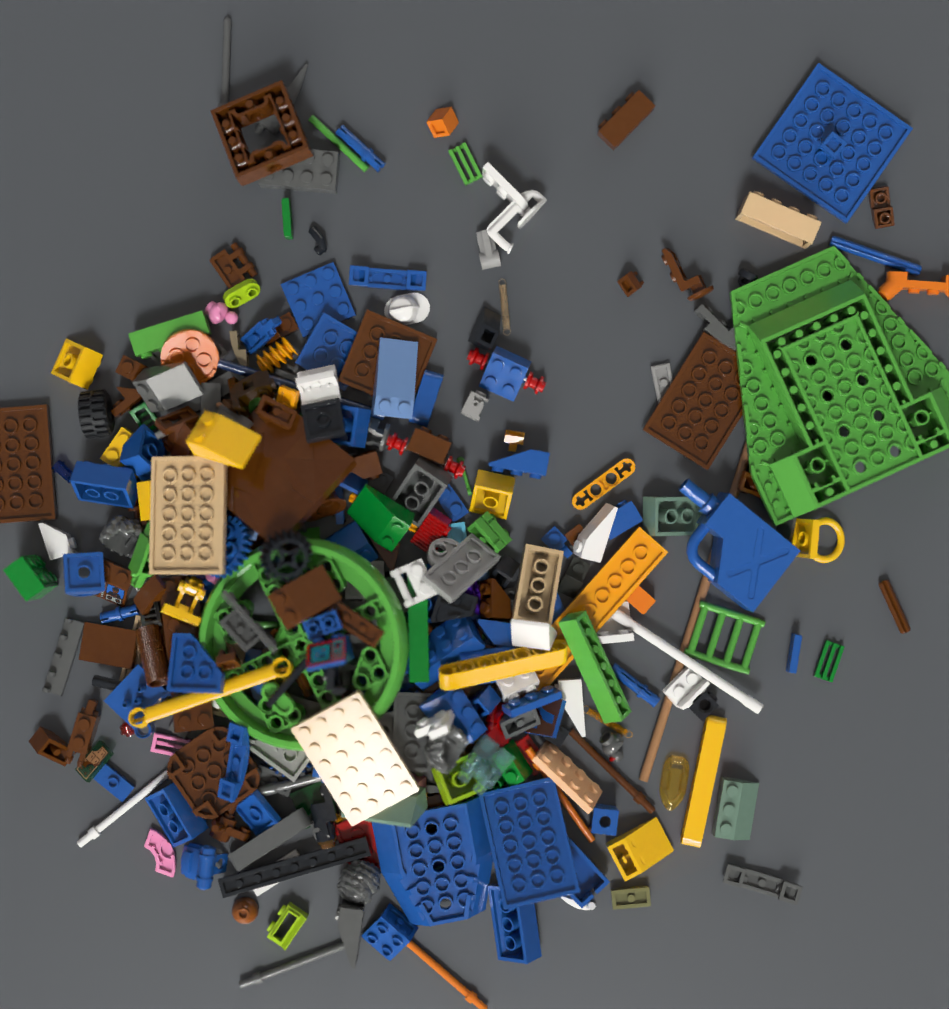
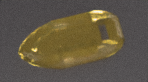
[659,755,690,811]

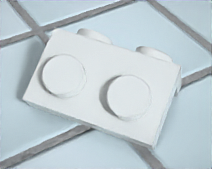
[495,671,540,703]

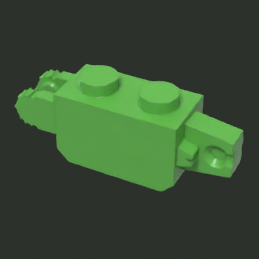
[128,521,153,589]

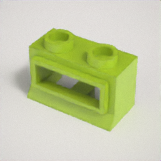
[267,902,309,950]

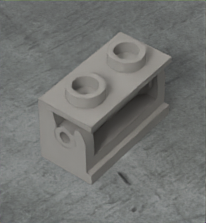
[461,390,489,422]

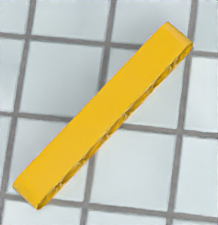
[438,639,567,691]
[680,715,727,848]

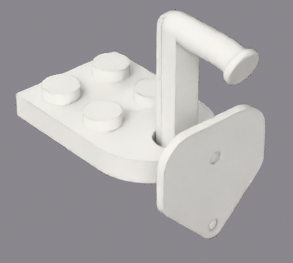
[482,162,547,254]

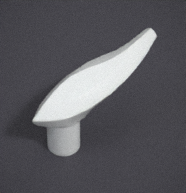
[561,896,596,910]

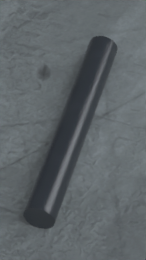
[265,658,307,708]

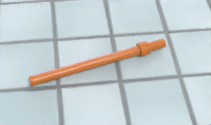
[525,746,596,843]
[406,940,488,1009]

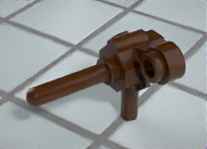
[209,802,252,843]

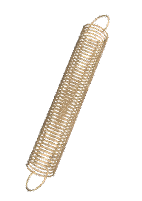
[499,279,511,333]

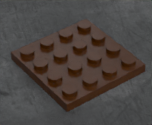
[338,309,437,396]

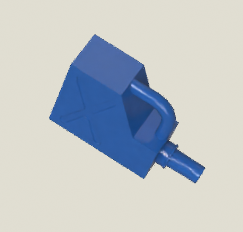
[679,478,800,612]

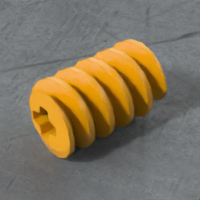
[256,337,298,373]

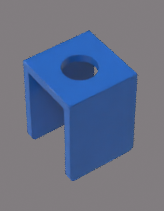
[589,803,619,836]

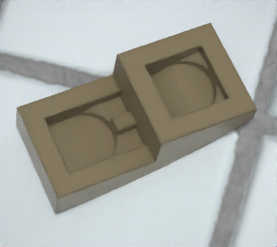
[229,331,250,368]

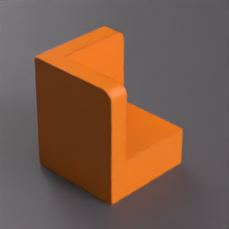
[426,106,459,138]
[626,586,656,614]

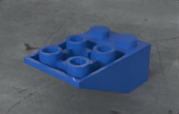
[488,450,550,479]

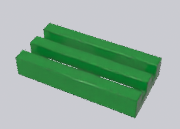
[281,198,293,240]
[813,640,845,682]

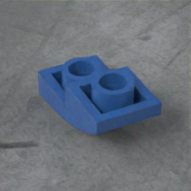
[302,609,343,641]

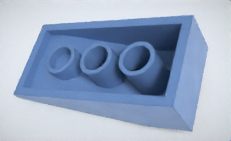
[371,337,418,419]

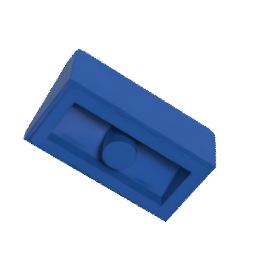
[339,472,368,495]

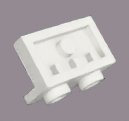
[662,666,710,710]

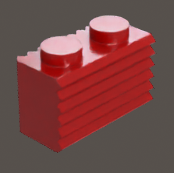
[410,508,452,553]

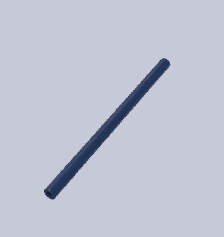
[217,358,385,420]

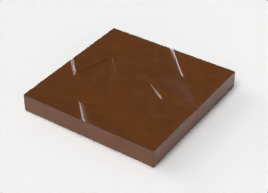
[227,397,357,545]

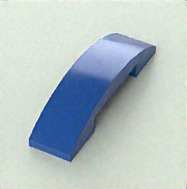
[349,265,427,291]
[217,722,250,803]

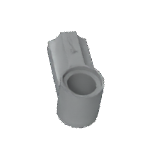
[476,230,501,270]

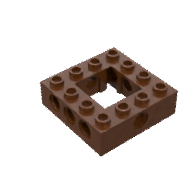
[211,80,313,186]

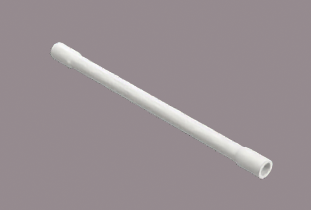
[612,609,764,714]

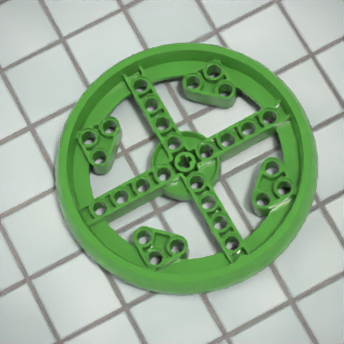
[198,537,409,751]

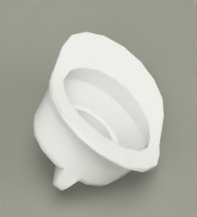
[384,293,430,325]

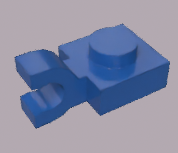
[541,526,573,559]

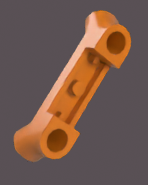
[878,271,949,300]

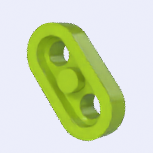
[223,279,260,308]

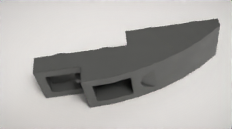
[694,304,736,352]

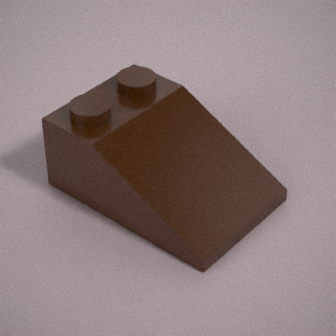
[267,564,343,630]

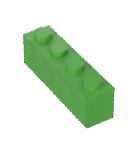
[128,310,212,359]

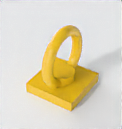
[791,517,845,563]

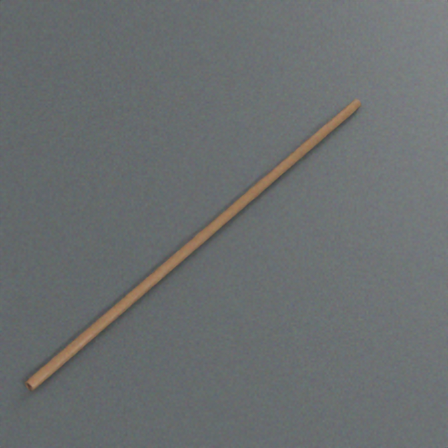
[639,441,749,782]

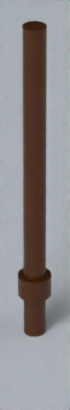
[569,728,656,814]

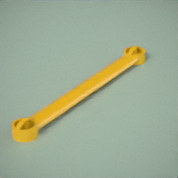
[128,657,293,728]

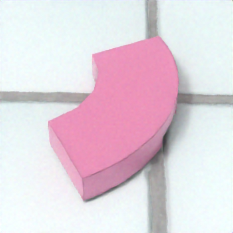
[144,827,177,878]

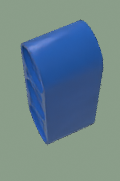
[409,369,444,427]

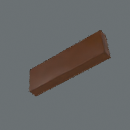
[328,601,386,648]

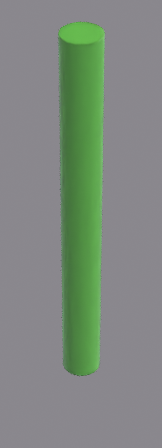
[308,115,369,172]

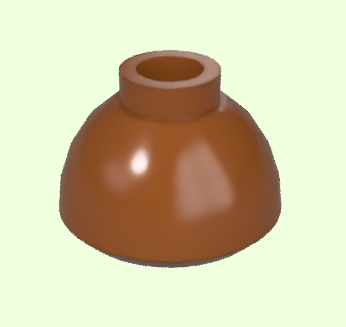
[232,897,259,924]

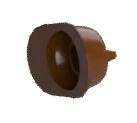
[306,491,347,522]

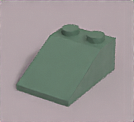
[643,496,703,536]

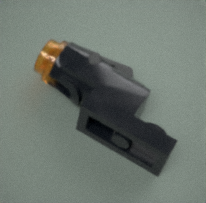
[308,783,341,849]

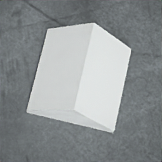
[511,619,557,651]

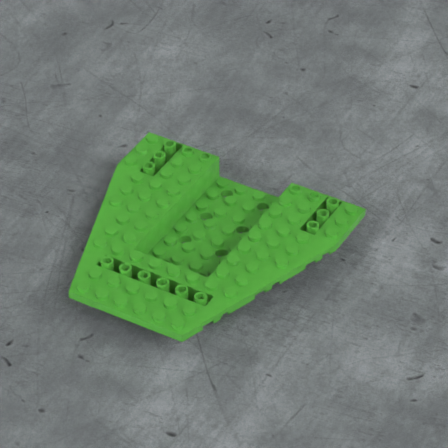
[729,246,949,526]

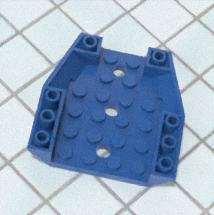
[372,795,493,926]

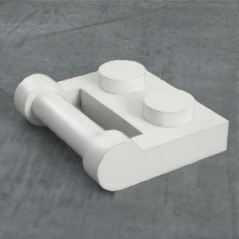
[389,558,438,608]

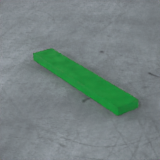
[407,565,429,683]

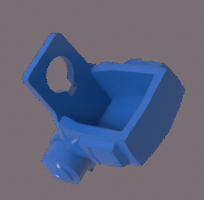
[181,843,228,890]

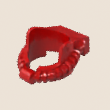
[482,702,510,748]

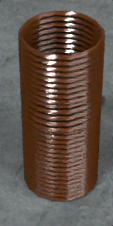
[136,624,169,687]

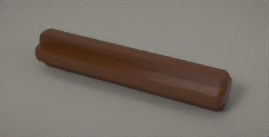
[878,579,911,634]

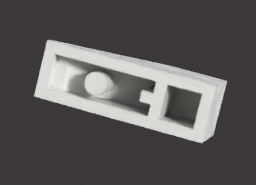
[573,503,618,563]
[554,677,586,737]

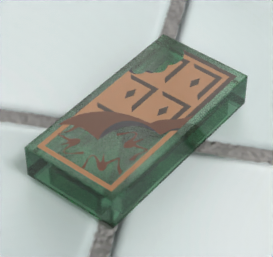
[75,740,114,783]

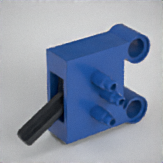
[92,663,170,739]

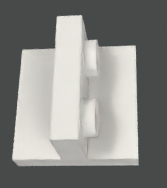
[295,364,342,405]

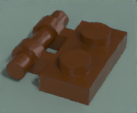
[209,242,258,289]

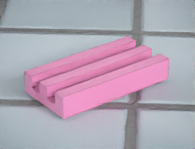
[150,732,192,756]

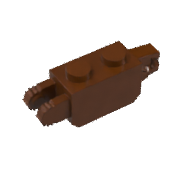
[66,699,101,768]

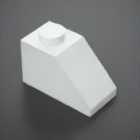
[38,522,77,560]

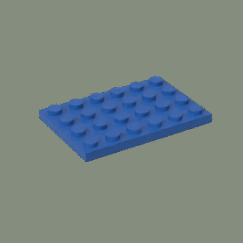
[479,777,581,910]

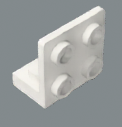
[596,601,634,644]

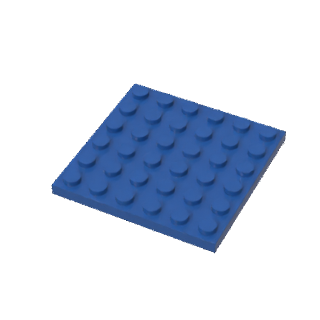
[752,63,913,224]

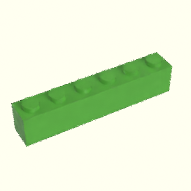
[558,610,632,723]

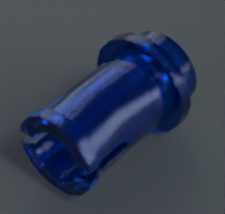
[52,460,73,483]

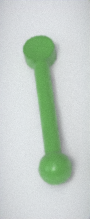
[457,457,472,495]

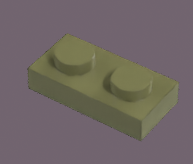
[611,886,651,910]

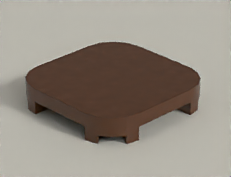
[167,725,261,819]

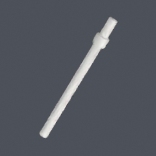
[77,770,169,848]

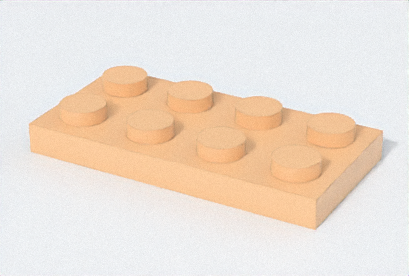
[532,740,603,814]

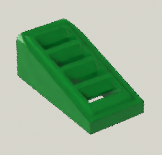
[129,400,160,431]

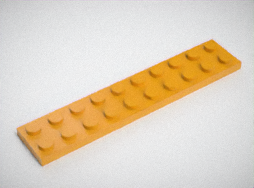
[535,527,668,692]

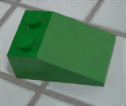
[347,484,415,552]

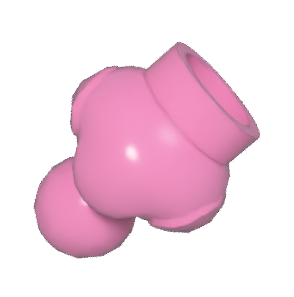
[205,301,238,324]

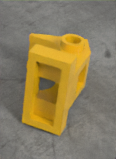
[160,576,206,627]

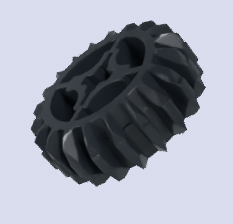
[259,528,313,582]

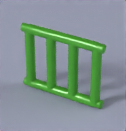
[683,600,766,675]

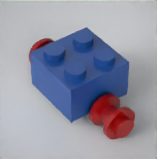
[467,346,547,402]

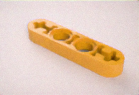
[572,458,635,510]

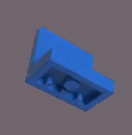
[362,903,418,961]

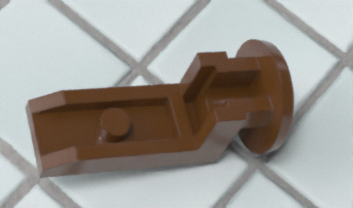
[661,248,714,301]

